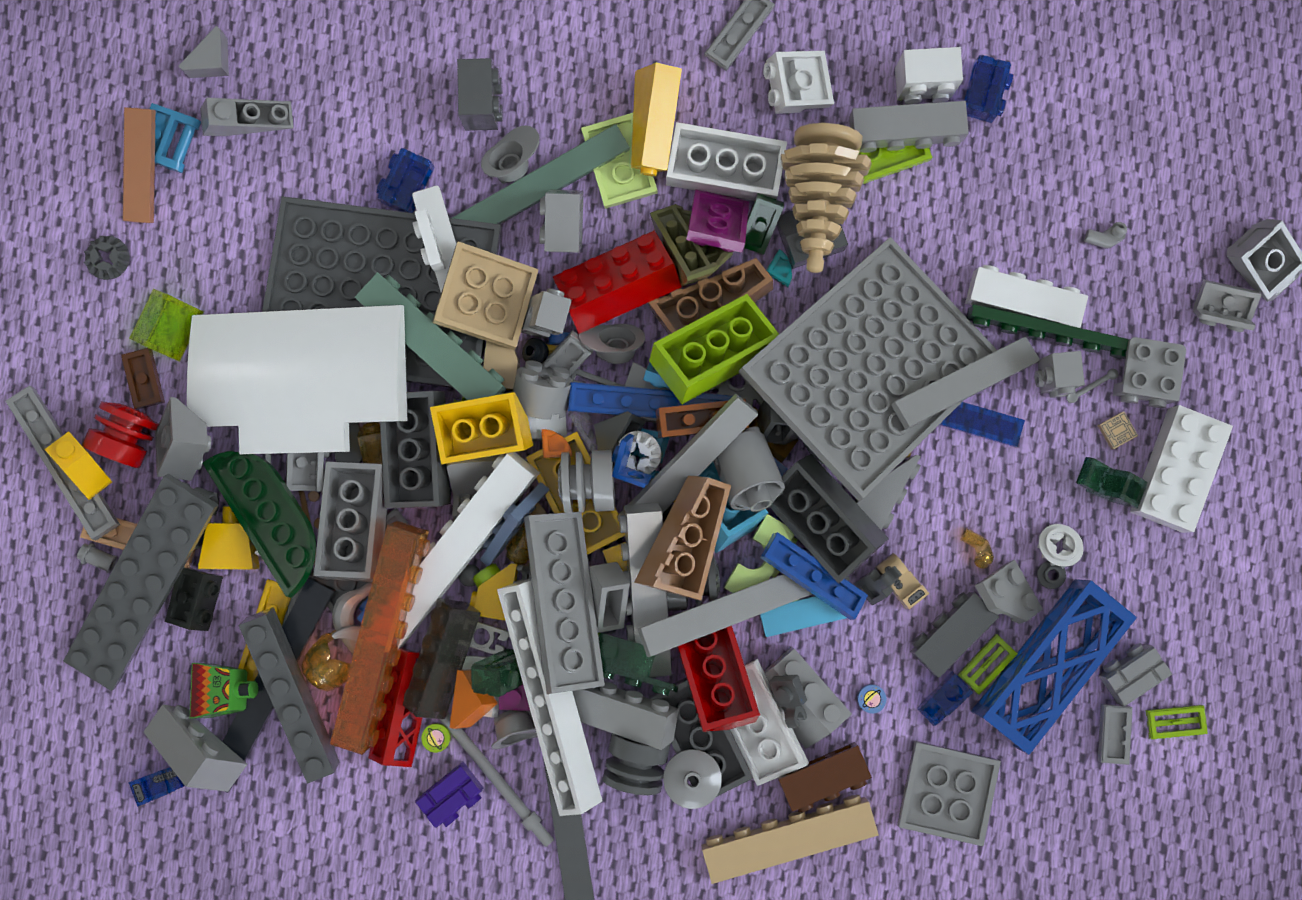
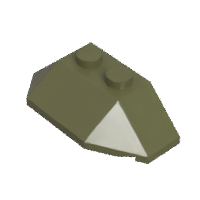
[650,204,733,286]

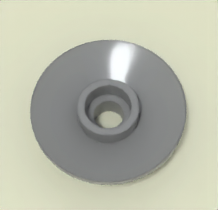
[663,749,722,809]

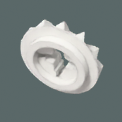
[618,431,661,474]
[1037,524,1083,569]

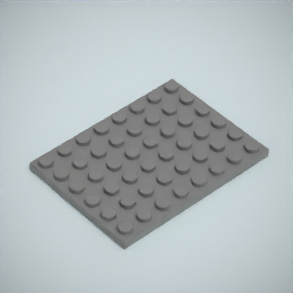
[738,237,997,501]

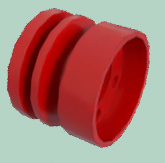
[81,401,160,468]

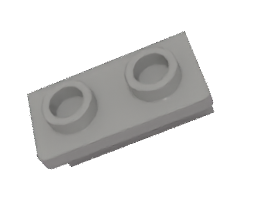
[1193,279,1262,332]
[286,452,329,492]

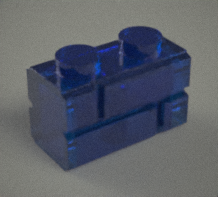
[964,55,1014,123]
[376,148,435,213]

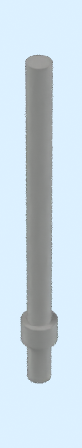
[436,708,554,847]

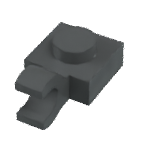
[854,566,902,606]
[769,675,807,728]

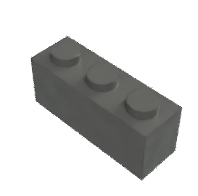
[910,592,999,678]

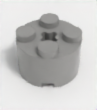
[513,361,573,420]

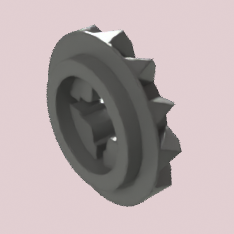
[83,236,130,280]

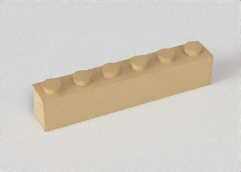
[701,795,879,884]

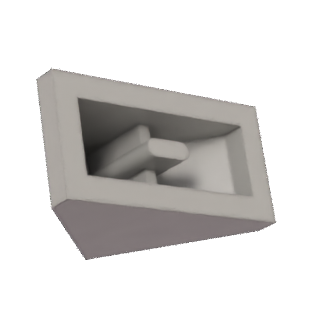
[178,26,229,78]

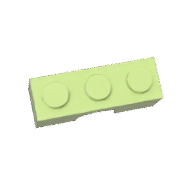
[723,514,798,593]

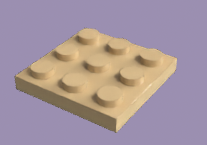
[432,241,539,350]

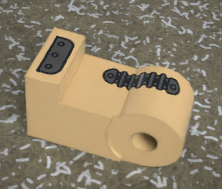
[875,553,929,610]

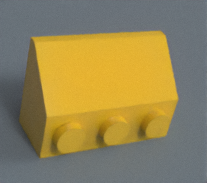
[430,392,533,464]

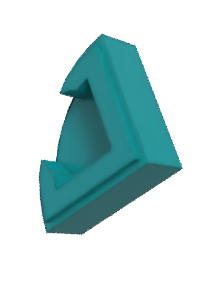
[766,249,792,288]

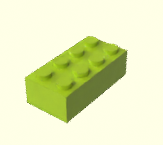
[649,294,779,404]

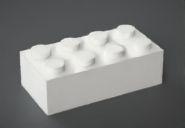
[666,122,787,201]
[1130,405,1233,533]

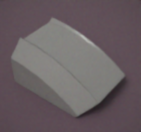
[1227,219,1302,302]

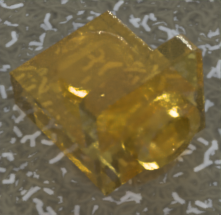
[357,422,382,464]

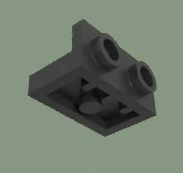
[165,567,223,631]

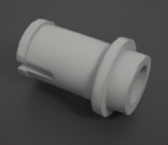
[77,543,117,573]

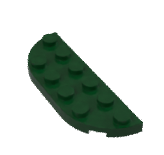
[202,451,316,598]

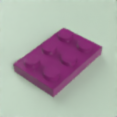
[686,189,749,253]

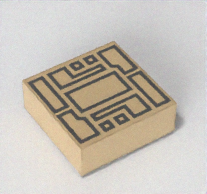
[1097,411,1138,450]

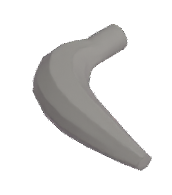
[332,582,376,659]

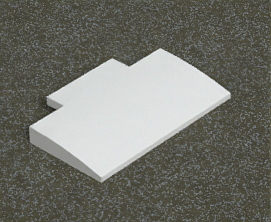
[187,305,407,454]

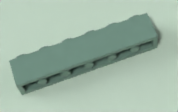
[355,272,507,400]

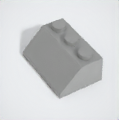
[764,647,852,749]

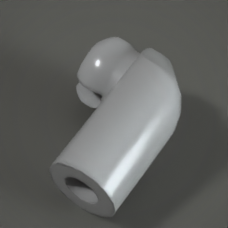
[1084,222,1127,249]

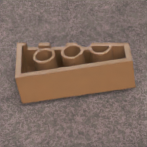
[648,258,773,335]
[634,476,731,600]

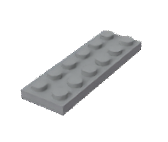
[524,512,605,694]

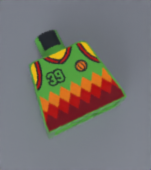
[189,663,258,718]

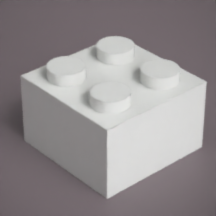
[895,47,963,104]

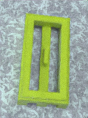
[957,634,1018,695]
[1145,705,1208,740]

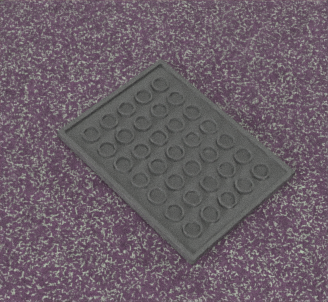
[262,196,502,388]

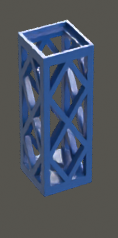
[971,579,1137,755]

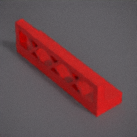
[368,647,437,767]

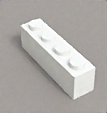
[965,265,1088,328]

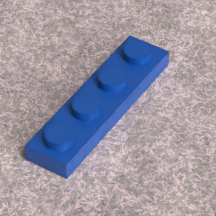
[760,532,868,620]

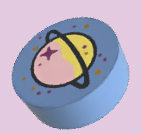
[857,684,887,714]

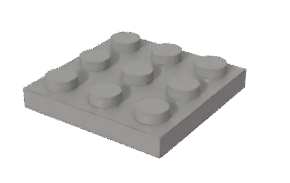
[897,741,1001,846]

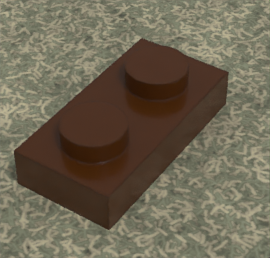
[121,348,165,410]

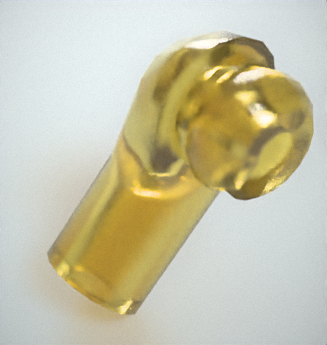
[960,528,994,569]

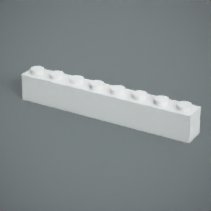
[369,452,540,652]
[497,579,602,816]

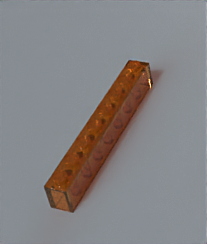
[330,521,430,755]

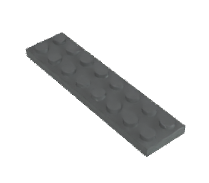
[63,474,219,691]

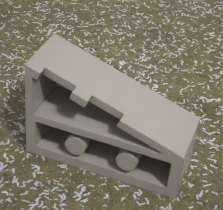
[144,704,247,792]

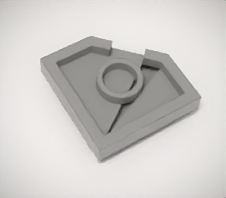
[975,560,1043,624]

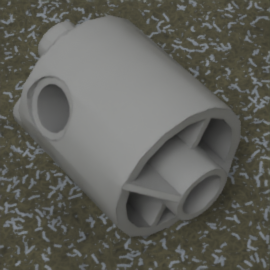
[713,426,785,512]

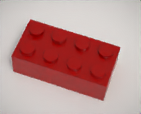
[552,230,682,334]

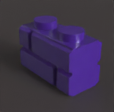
[415,761,484,828]

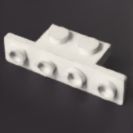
[412,186,456,292]

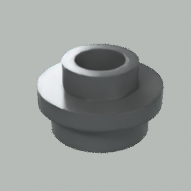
[1037,561,1066,589]

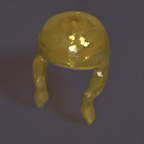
[301,630,379,692]

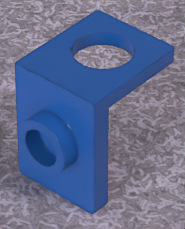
[612,434,653,488]

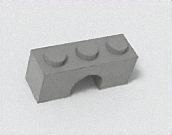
[521,289,571,339]

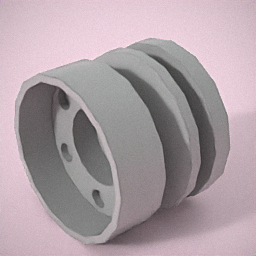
[558,450,615,513]

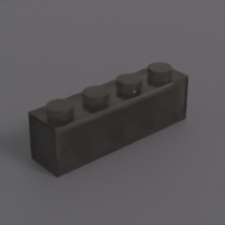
[403,598,481,719]

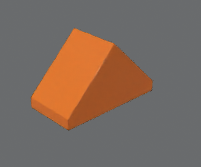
[449,669,498,729]

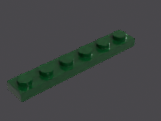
[966,304,1130,359]

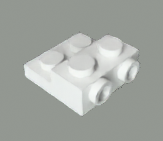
[763,51,834,114]

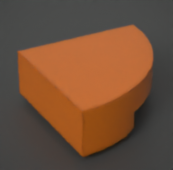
[541,429,573,459]

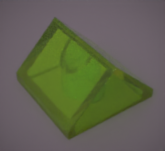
[129,288,204,362]

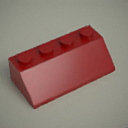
[677,625,760,732]

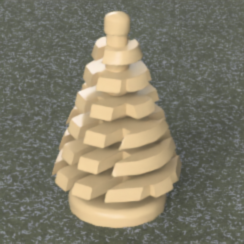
[781,123,872,273]

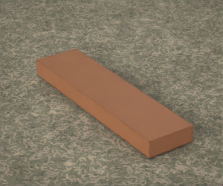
[123,107,156,223]

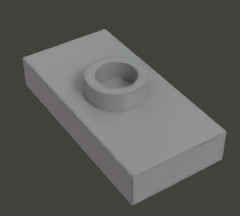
[542,330,593,377]
[1098,704,1132,765]

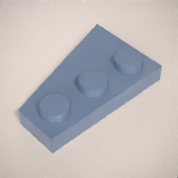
[480,482,550,566]

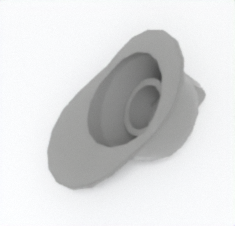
[481,126,539,184]
[578,324,645,364]
[491,710,538,749]

